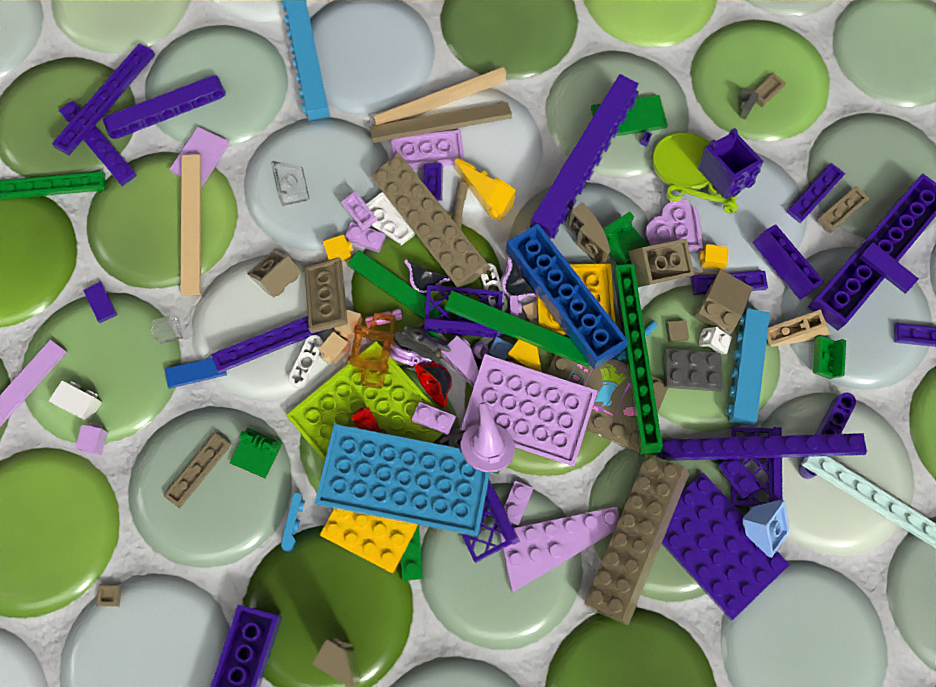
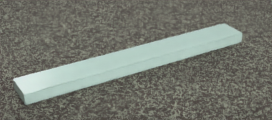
[801,456,936,548]

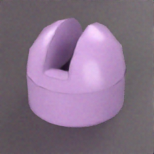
[472,343,489,359]

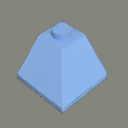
[743,500,790,557]

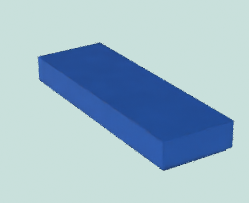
[165,358,227,389]

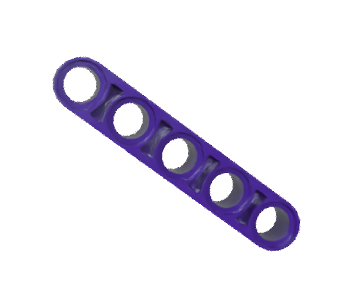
[798,392,856,479]

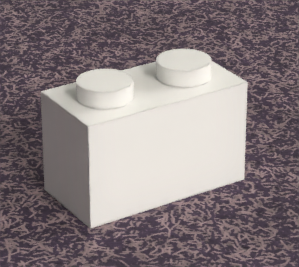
[49,381,102,423]

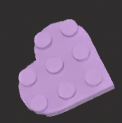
[645,199,703,251]

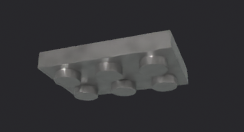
[663,348,723,392]

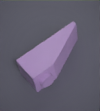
[441,336,479,388]

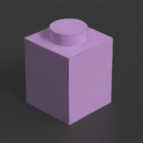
[75,423,108,455]

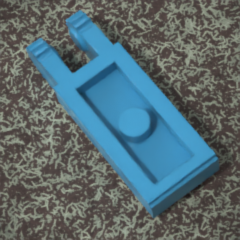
[281,493,305,552]

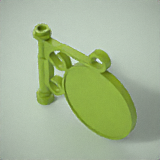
[652,132,754,214]

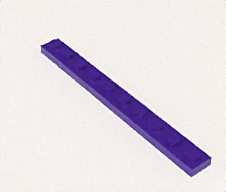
[658,433,867,461]

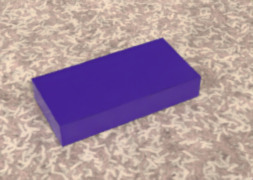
[83,282,117,323]

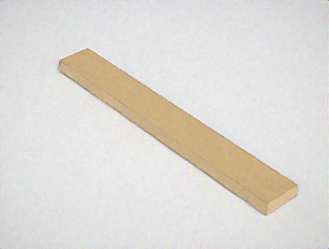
[374,67,506,125]
[181,154,202,296]

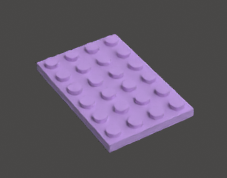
[460,354,597,467]

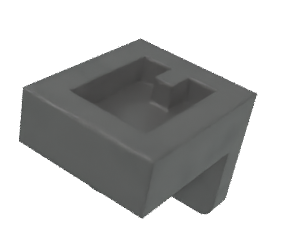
[738,87,759,120]

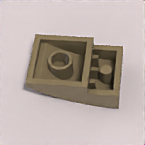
[568,202,610,264]

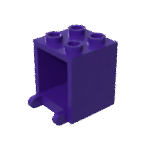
[698,128,764,200]

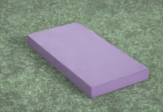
[390,130,465,169]

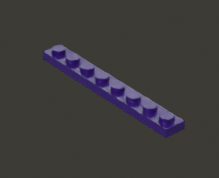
[52,43,155,156]

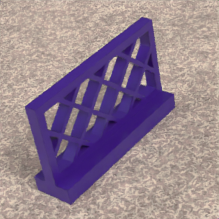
[424,285,503,338]
[731,426,783,507]
[461,479,521,563]

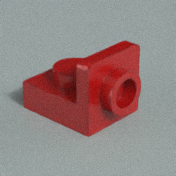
[351,407,382,433]

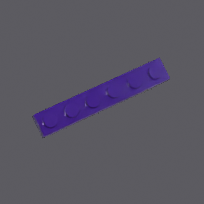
[58,100,137,186]
[211,316,328,374]

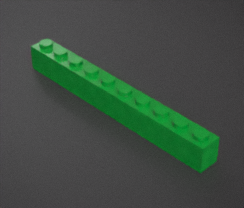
[614,264,663,455]

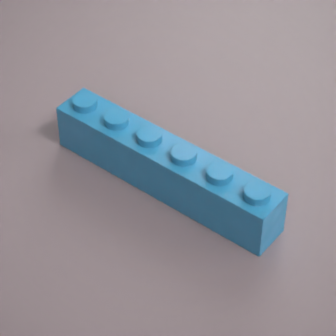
[726,308,770,426]

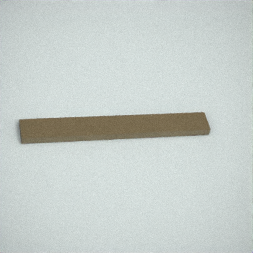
[369,102,512,143]

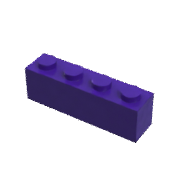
[752,224,824,300]

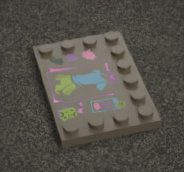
[547,355,668,454]

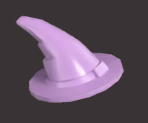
[460,402,515,472]

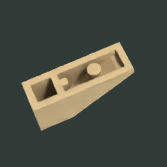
[767,309,830,347]

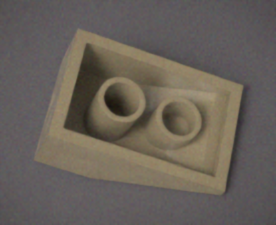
[629,239,694,287]
[693,269,753,334]

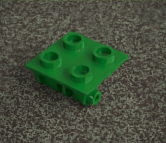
[230,427,283,479]

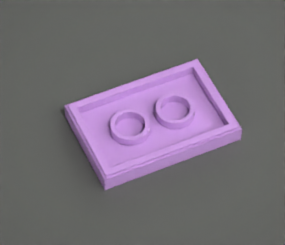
[169,127,230,187]

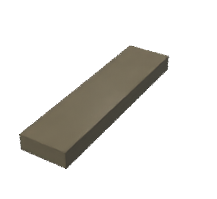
[163,432,232,508]

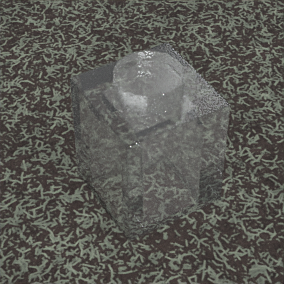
[150,315,183,344]

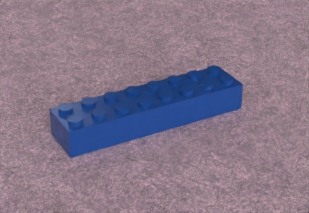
[506,224,629,370]

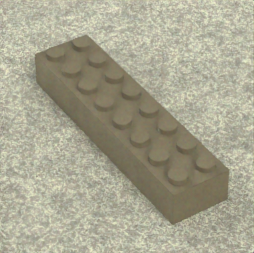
[371,152,491,288]
[584,454,689,626]

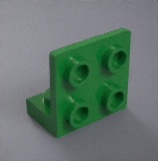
[603,211,648,265]

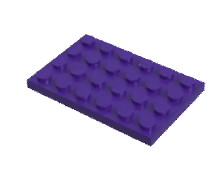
[661,473,790,620]

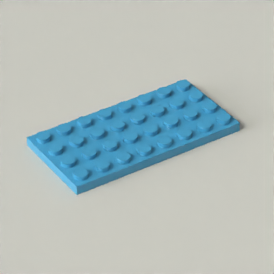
[315,424,490,537]

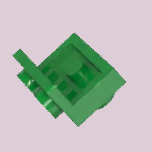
[813,336,846,379]

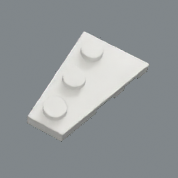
[366,192,416,245]

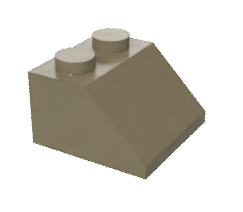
[247,249,301,297]

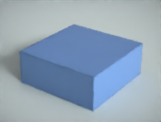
[488,337,513,361]

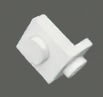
[698,327,732,355]

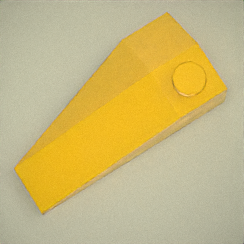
[455,158,516,222]

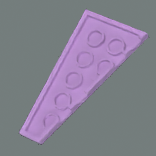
[499,507,620,593]

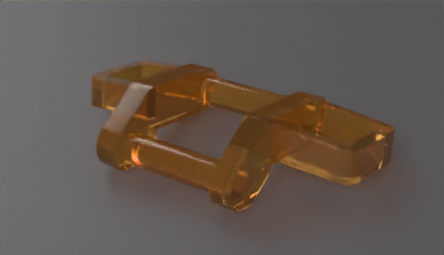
[347,313,396,389]

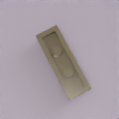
[817,186,869,234]

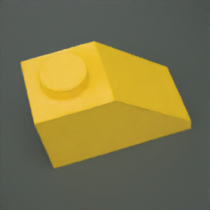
[507,340,542,372]

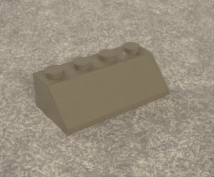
[312,638,361,687]

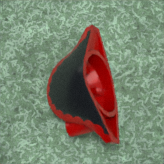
[414,361,452,408]

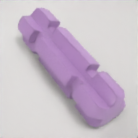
[365,309,402,328]

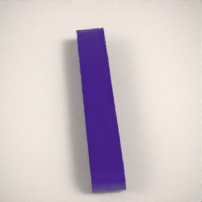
[103,76,226,139]

